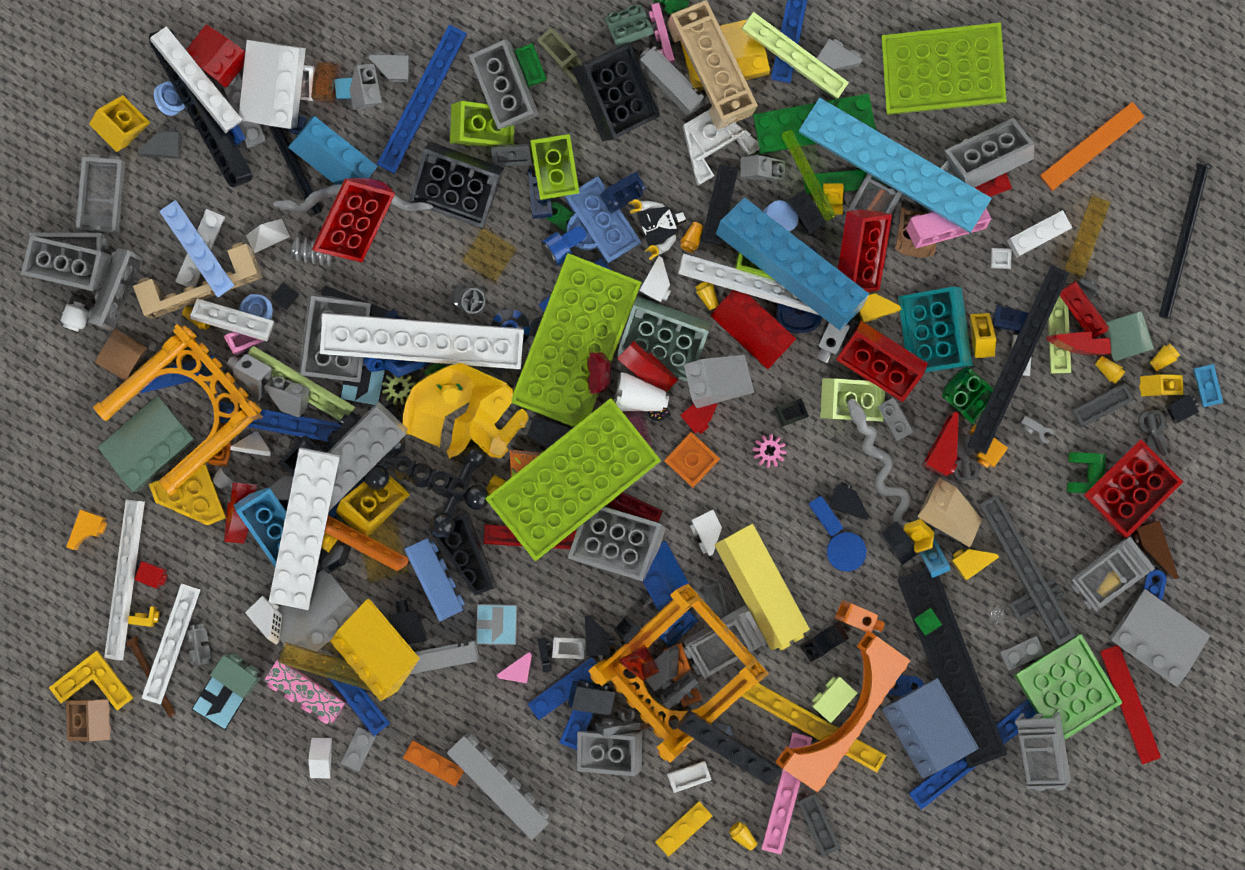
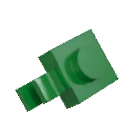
[653,0,690,15]

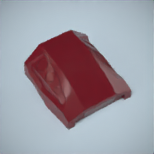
[587,352,611,394]

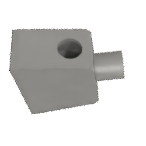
[817,322,850,363]
[226,354,271,400]

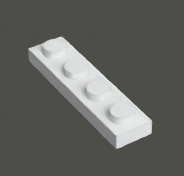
[175,209,225,288]
[190,299,274,341]

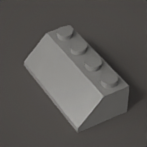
[469,40,539,129]
[945,118,1035,188]
[21,236,112,291]

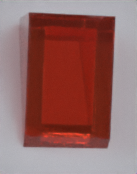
[619,644,659,681]

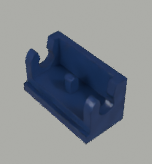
[600,171,646,214]
[992,305,1028,333]

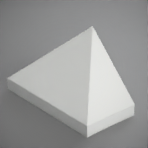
[246,219,290,254]
[230,432,273,457]

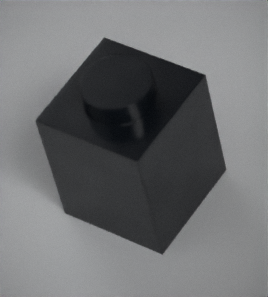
[1165,394,1199,424]

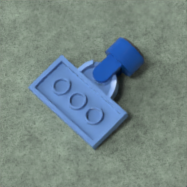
[541,176,641,266]

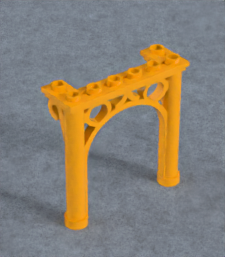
[93,324,263,496]

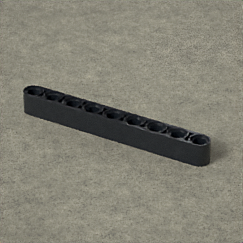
[149,28,252,188]

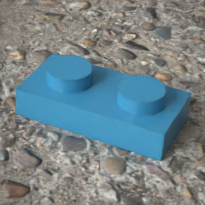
[1193,364,1224,408]
[919,538,951,578]

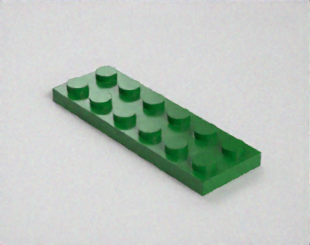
[752,94,876,154]

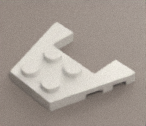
[682,109,759,186]

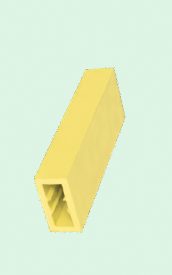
[714,524,810,651]

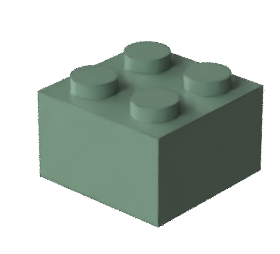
[210,653,262,698]

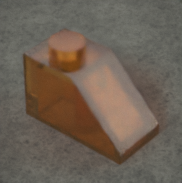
[311,62,338,103]

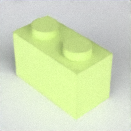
[812,676,857,723]

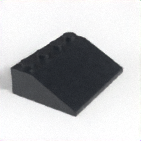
[572,43,660,142]
[409,141,504,228]

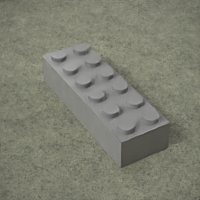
[327,401,407,511]
[447,733,550,840]

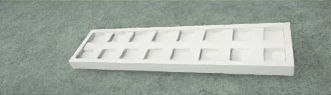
[269,448,340,610]

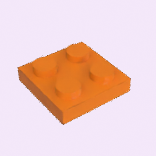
[664,432,720,488]

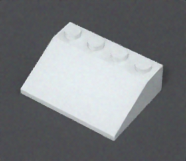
[239,40,306,129]

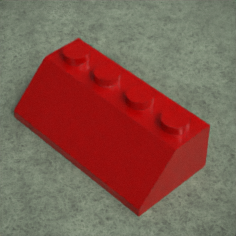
[838,209,892,292]
[710,290,796,369]
[836,321,928,402]

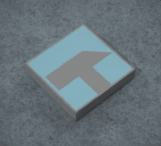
[476,604,517,645]

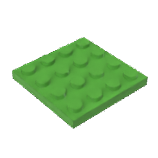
[1014,634,1122,740]

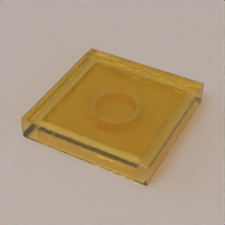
[462,228,517,282]

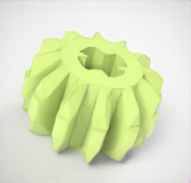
[382,374,415,405]

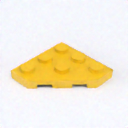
[149,463,226,525]

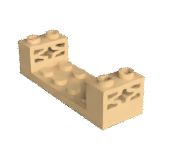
[666,0,758,130]
[133,242,263,319]

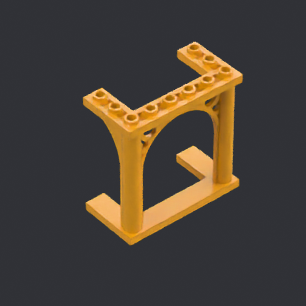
[588,584,769,763]

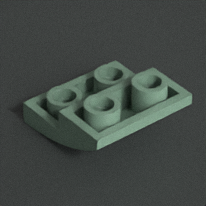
[604,4,654,47]
[1105,311,1155,362]

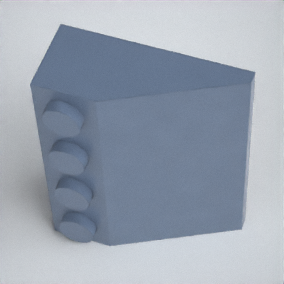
[882,678,979,779]

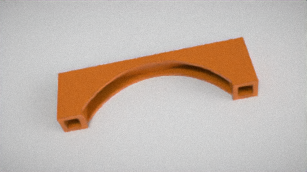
[775,631,911,792]

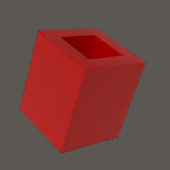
[134,561,168,589]

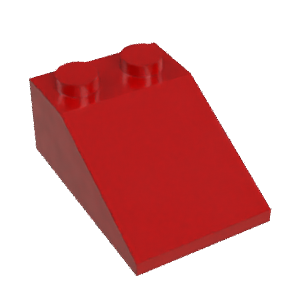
[186,24,245,88]
[922,412,959,477]

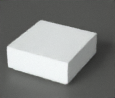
[990,248,1012,269]

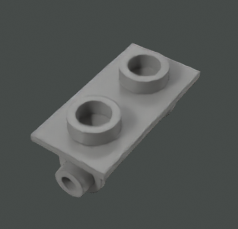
[877,397,914,441]
[186,624,211,666]

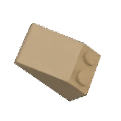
[918,478,982,547]

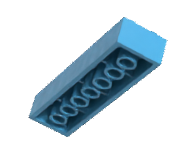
[716,197,869,330]

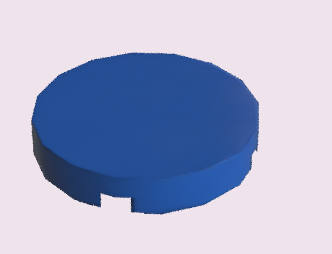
[827,532,867,572]

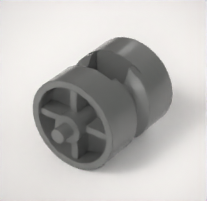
[450,285,485,314]

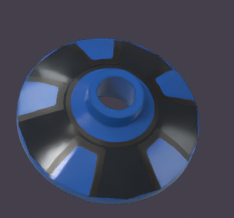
[491,309,530,344]

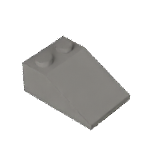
[684,355,754,408]
[577,731,642,776]

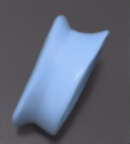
[154,81,185,116]
[763,200,799,231]
[239,294,273,320]

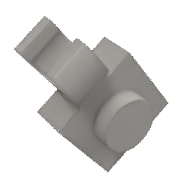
[1019,416,1054,444]

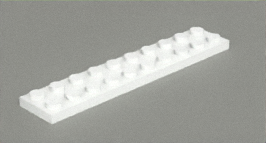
[320,313,524,369]

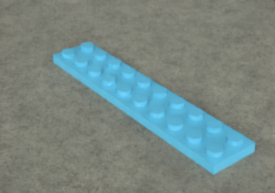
[799,98,992,233]

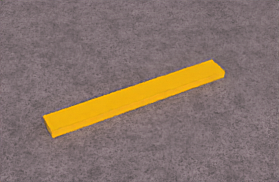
[742,683,887,773]

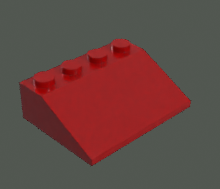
[312,178,395,263]
[1084,439,1183,539]

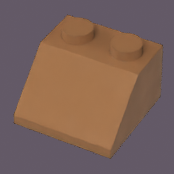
[66,699,111,742]

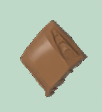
[895,207,936,258]
[95,329,149,381]

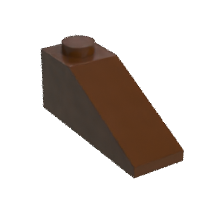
[1132,521,1179,579]

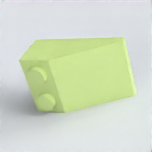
[820,378,885,422]

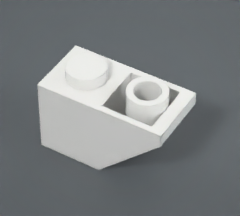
[690,510,722,556]

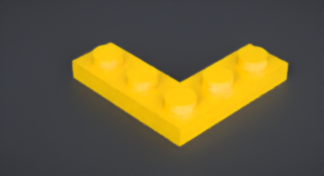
[49,650,134,710]

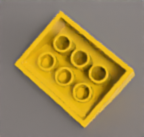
[680,20,770,91]
[330,599,420,701]

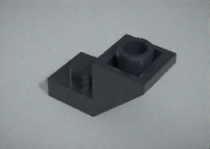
[800,622,849,662]

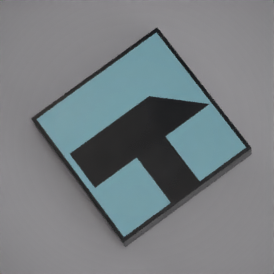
[340,363,386,406]
[191,676,246,730]

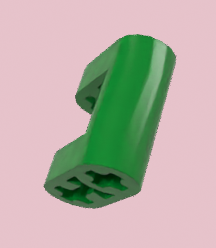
[1067,452,1106,493]

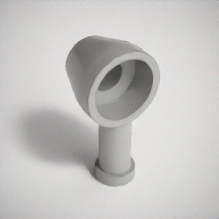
[213,466,238,489]

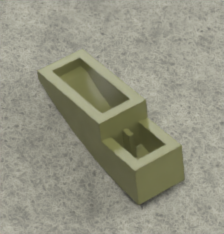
[537,27,583,89]

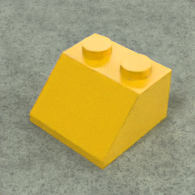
[89,95,151,152]

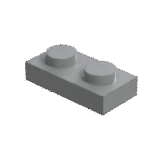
[999,636,1045,671]
[341,727,377,772]

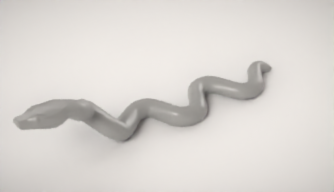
[273,185,433,212]
[847,398,912,530]

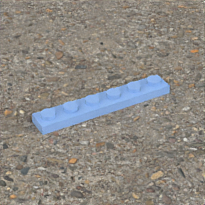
[159,200,235,297]

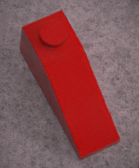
[680,402,719,434]

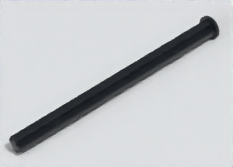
[241,74,322,215]
[1159,163,1211,319]

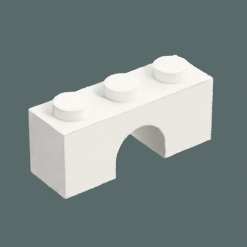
[1007,210,1072,258]

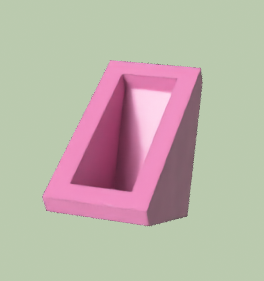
[224,332,264,356]
[497,652,532,683]

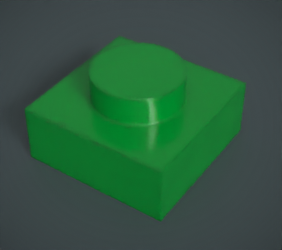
[914,608,942,636]

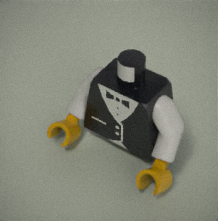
[628,199,686,260]

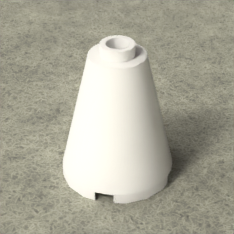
[614,372,669,412]

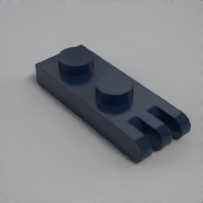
[528,169,553,219]

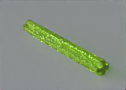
[782,130,836,221]

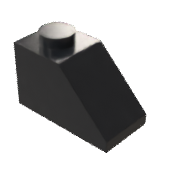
[829,482,869,520]
[879,521,918,565]
[585,615,614,656]

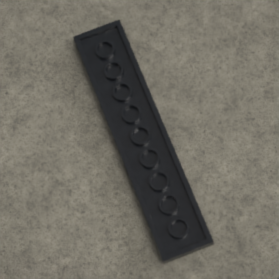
[897,569,1007,769]

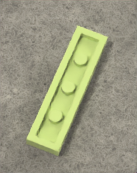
[1048,296,1071,374]

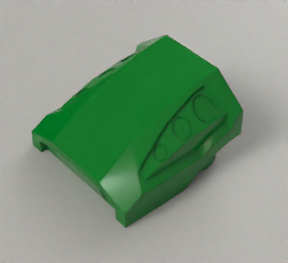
[941,367,993,425]

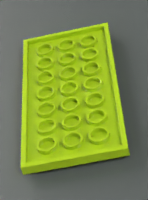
[512,253,642,427]
[485,398,661,562]

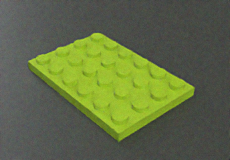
[882,22,1007,115]

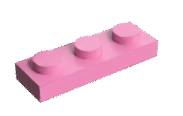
[649,3,675,64]

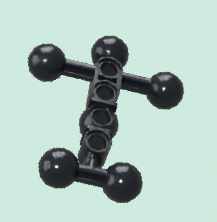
[364,437,489,538]

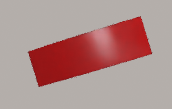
[1046,331,1111,356]
[617,341,679,392]
[224,482,257,544]

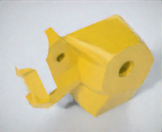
[403,363,529,459]

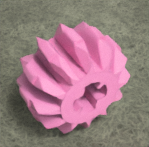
[753,434,787,468]

